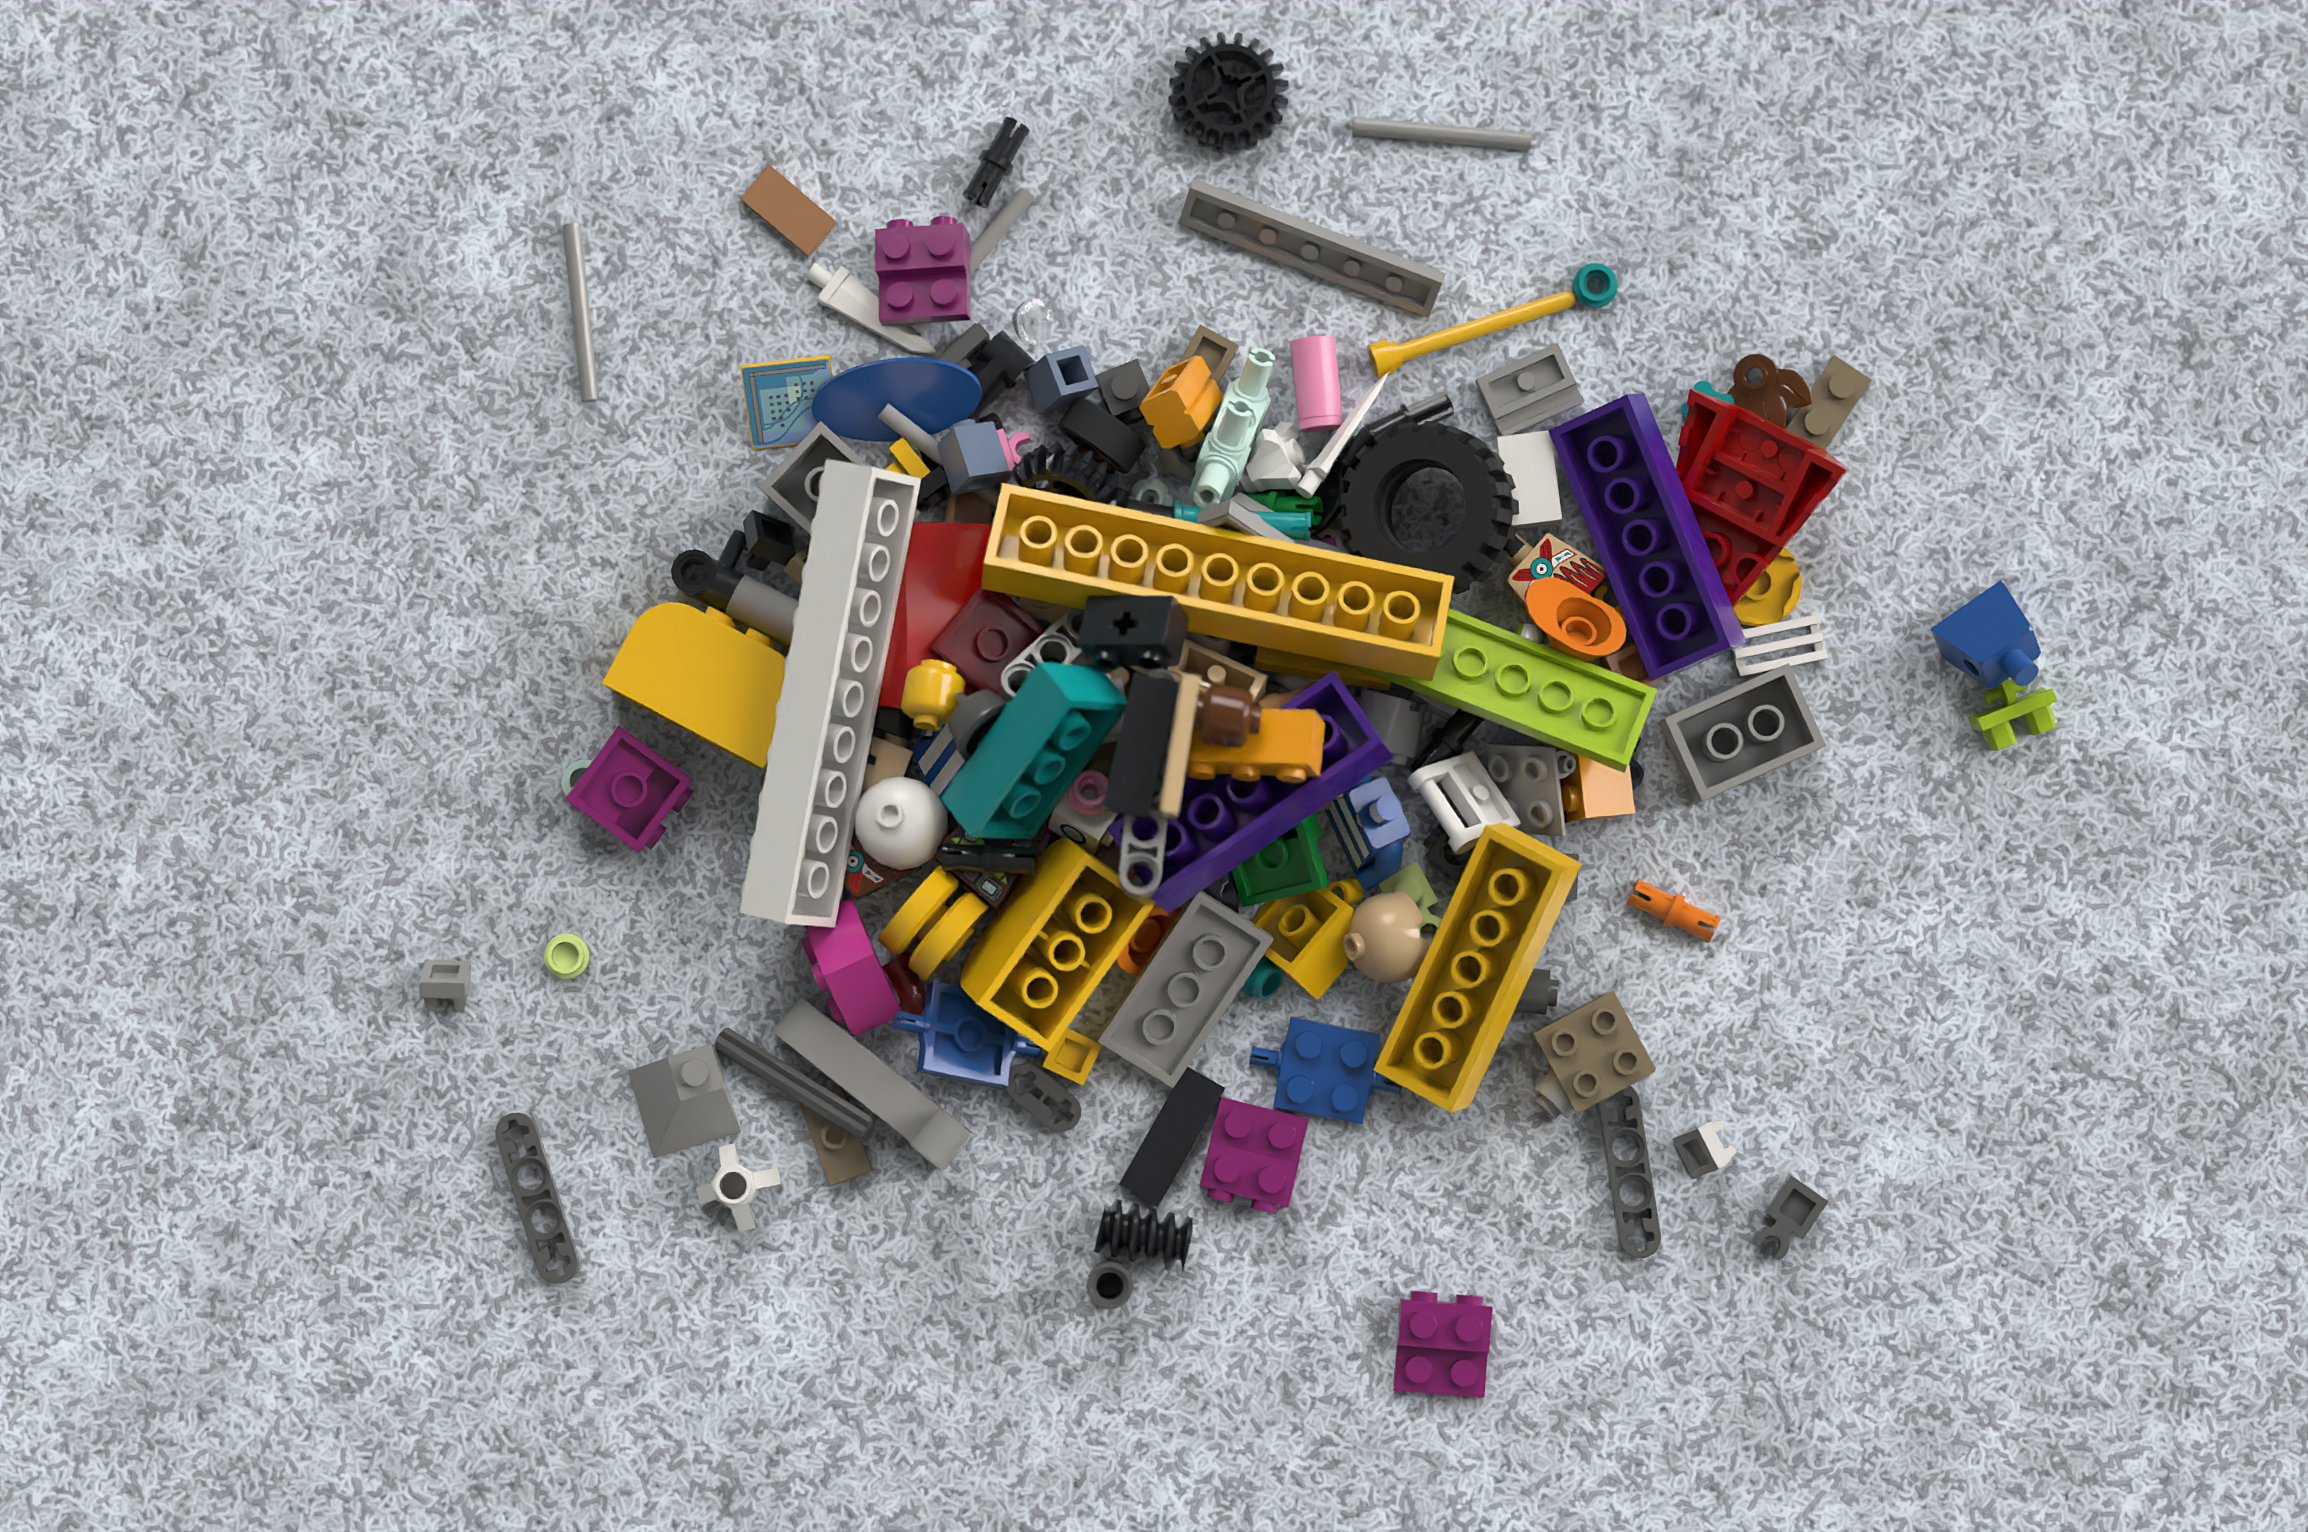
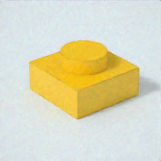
[1042,1028,1102,1086]

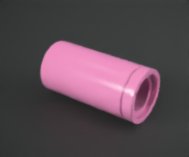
[1290,336,1343,433]

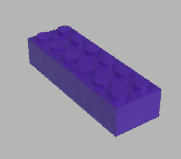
[1548,393,1747,681]
[1107,670,1394,914]

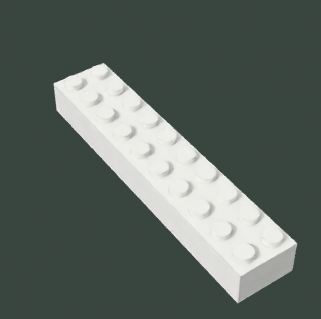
[739,459,921,927]

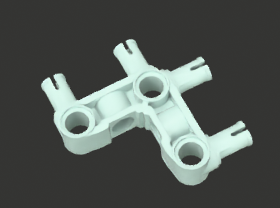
[1183,348,1275,509]

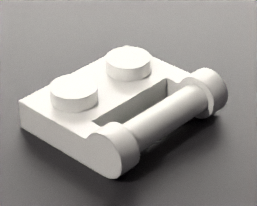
[1407,751,1521,855]

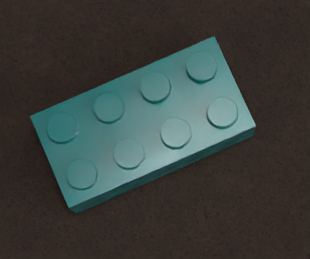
[941,662,1127,839]

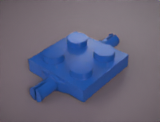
[893,981,1042,1089]
[1249,1016,1402,1124]

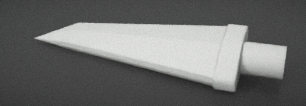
[805,263,937,355]
[1296,372,1389,498]

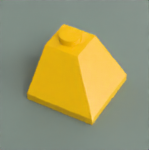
[1250,887,1354,1001]

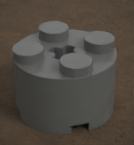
[1346,685,1428,765]

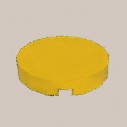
[1733,548,1802,628]

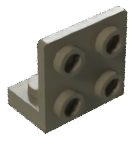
[1529,990,1656,1113]

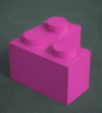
[801,898,901,1037]

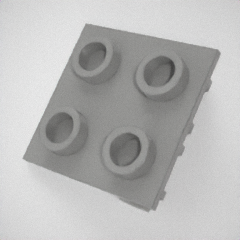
[1485,743,1576,836]

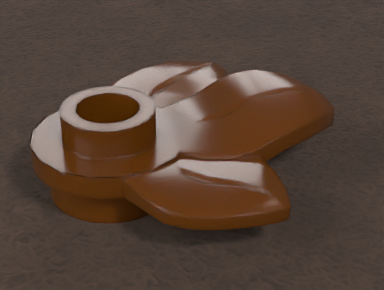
[1727,354,1812,428]

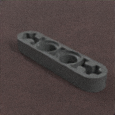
[1597,1086,1661,1258]
[495,1112,580,1284]

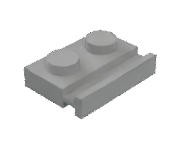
[1475,343,1585,436]

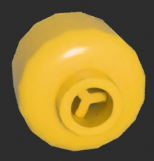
[901,660,965,731]

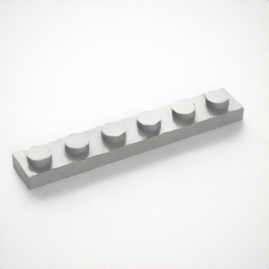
[1178,179,1446,318]

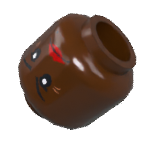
[1193,684,1262,748]

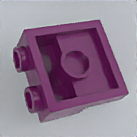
[875,216,971,326]
[565,725,694,852]
[1199,1097,1309,1214]
[1393,1291,1493,1398]

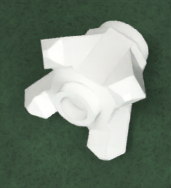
[1240,422,1310,494]
[696,1143,781,1232]

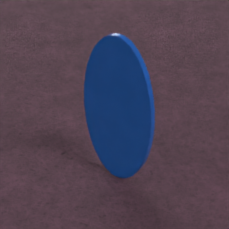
[812,357,982,442]

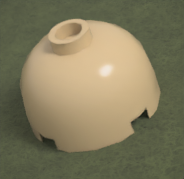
[1343,891,1429,983]

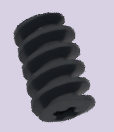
[1094,1199,1193,1273]

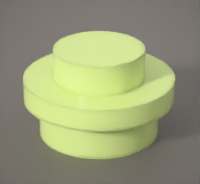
[544,934,590,979]

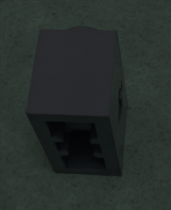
[1077,595,1189,670]

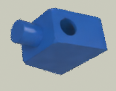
[1931,580,2041,689]

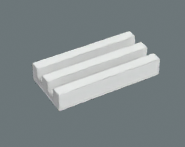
[1732,614,1828,678]

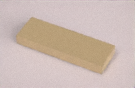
[1159,673,1200,820]

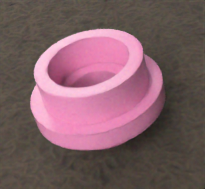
[1067,770,1108,816]

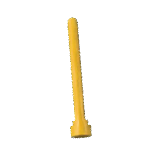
[1367,291,1576,379]

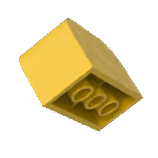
[602,602,786,773]
[960,837,1156,1052]

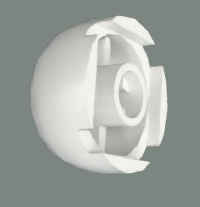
[854,776,948,870]

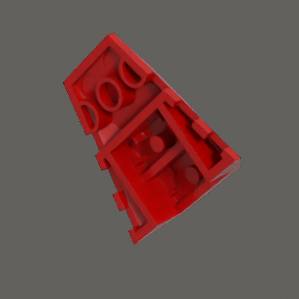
[1676,389,1849,608]
[877,522,992,708]

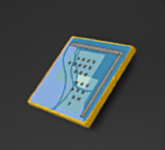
[740,355,841,450]

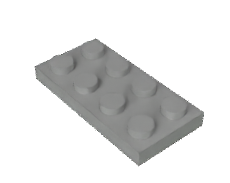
[1096,891,1274,1088]

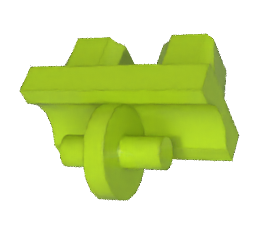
[1968,678,2057,751]

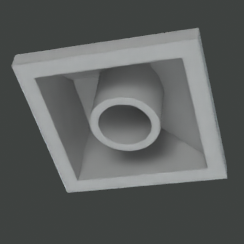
[628,1044,741,1158]

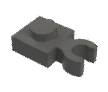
[1752,1175,1829,1261]

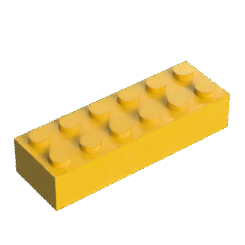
[1374,822,1582,1113]

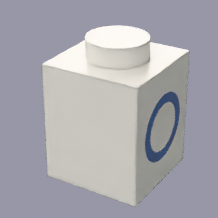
[1048,789,1121,856]

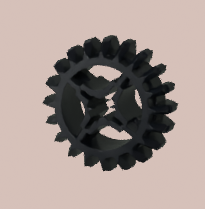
[1169,32,1289,153]
[1008,441,1126,509]

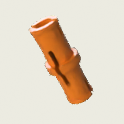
[1626,878,1721,943]

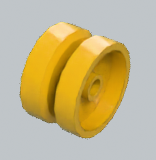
[877,865,990,982]

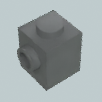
[1096,358,1150,425]

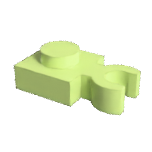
[1378,862,1442,940]

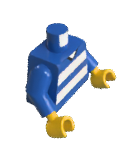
[1324,775,1411,905]

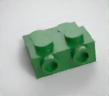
[1232,812,1329,907]

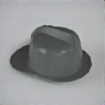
[948,690,1010,763]

